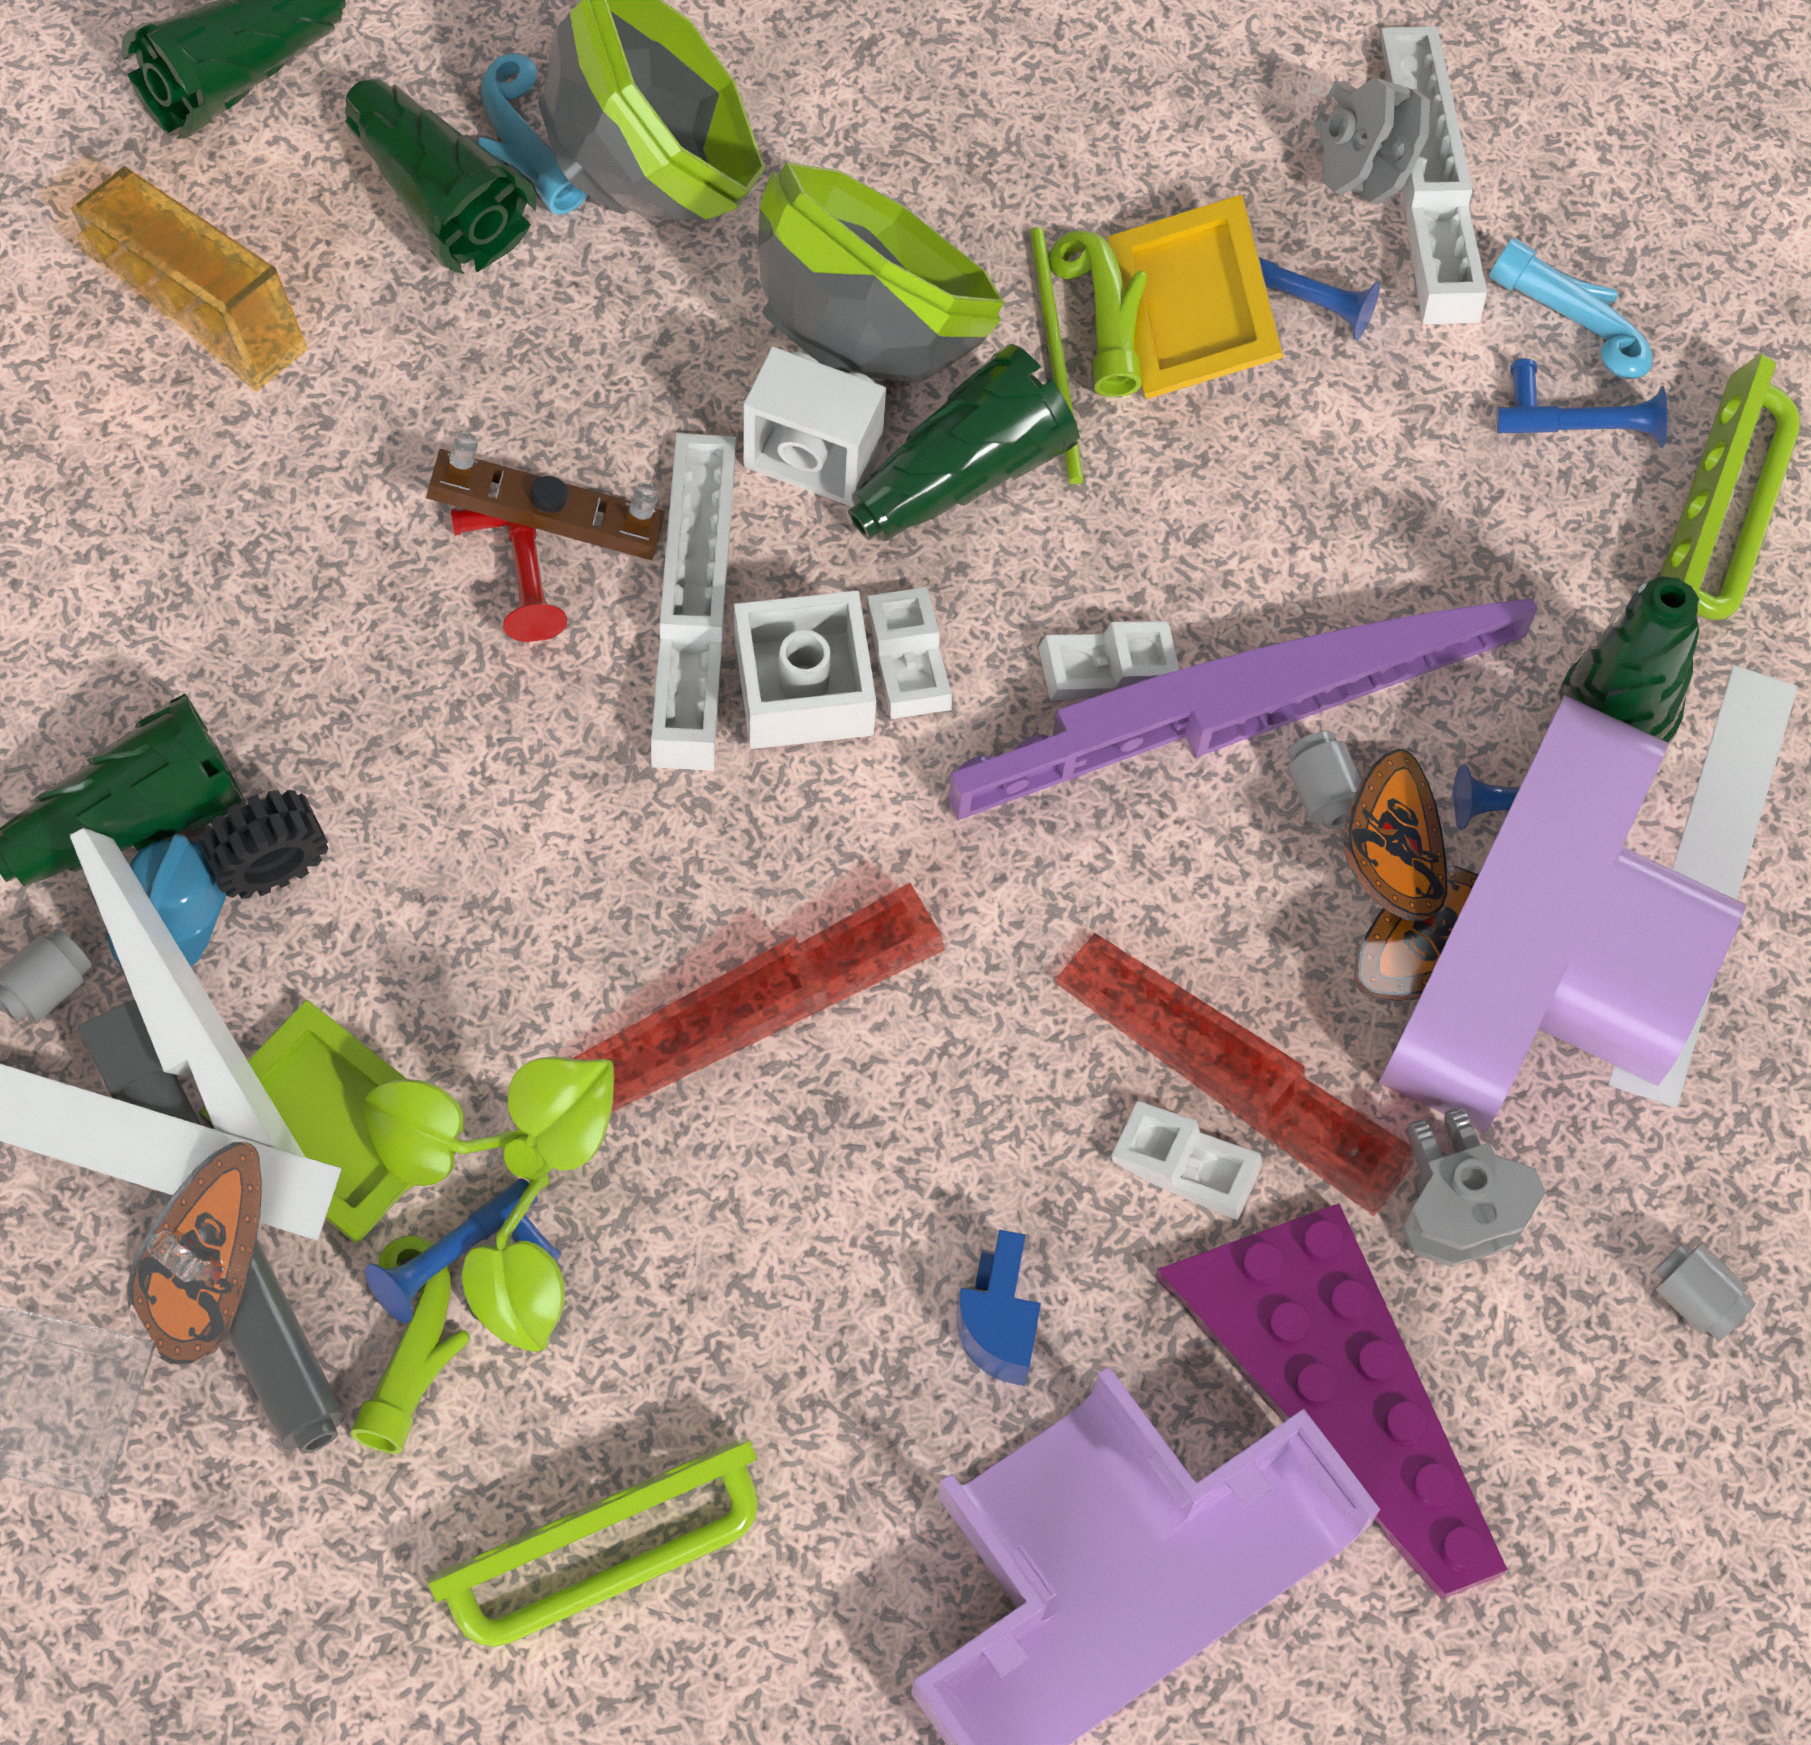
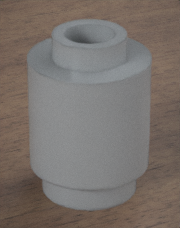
[1288,731,1363,829]
[0,928,92,1024]
[1654,1242,1756,1342]

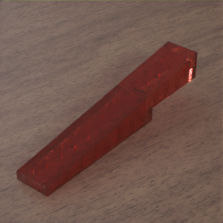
[571,882,945,1113]
[1056,933,1413,1216]

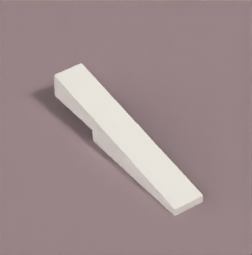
[1380,26,1487,325]
[651,433,736,771]
[70,828,305,1157]

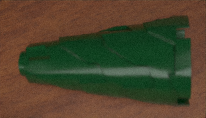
[122,0,346,139]
[345,79,537,274]
[848,344,1080,541]
[1558,576,1700,744]
[0,693,246,886]

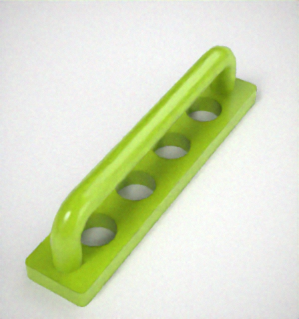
[1660,353,1800,621]
[425,1437,759,1647]

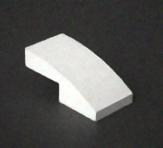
[867,587,952,719]
[1038,621,1179,701]
[1111,1101,1263,1220]

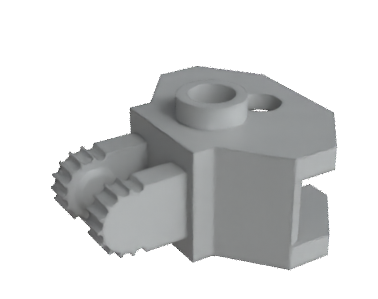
[1313,77,1430,205]
[1401,1107,1546,1268]

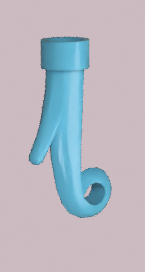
[477,53,588,215]
[1488,237,1653,379]

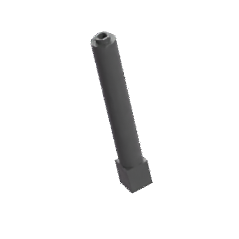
[78,999,345,1454]

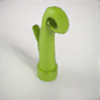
[1049,230,1148,397]
[350,1235,470,1454]

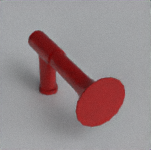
[451,508,568,642]

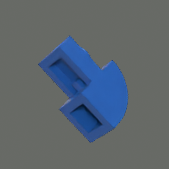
[956,1229,1041,1386]

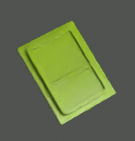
[199,999,465,1244]

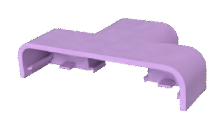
[1378,695,1746,1133]
[911,1367,1381,1745]

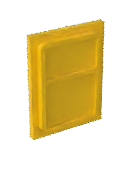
[1107,194,1284,399]

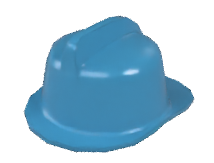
[107,834,227,967]

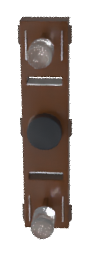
[426,432,665,561]

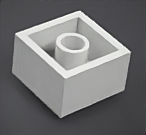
[744,346,886,507]
[734,591,876,749]

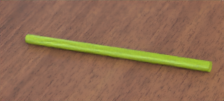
[1029,227,1084,484]

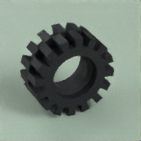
[199,790,328,899]

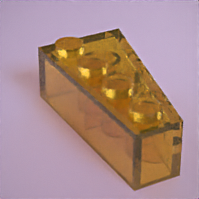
[71,166,308,392]

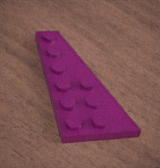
[1155,1203,1508,1600]

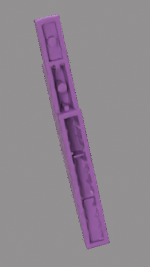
[948,598,1538,820]

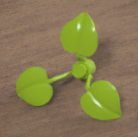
[364,1056,614,1352]

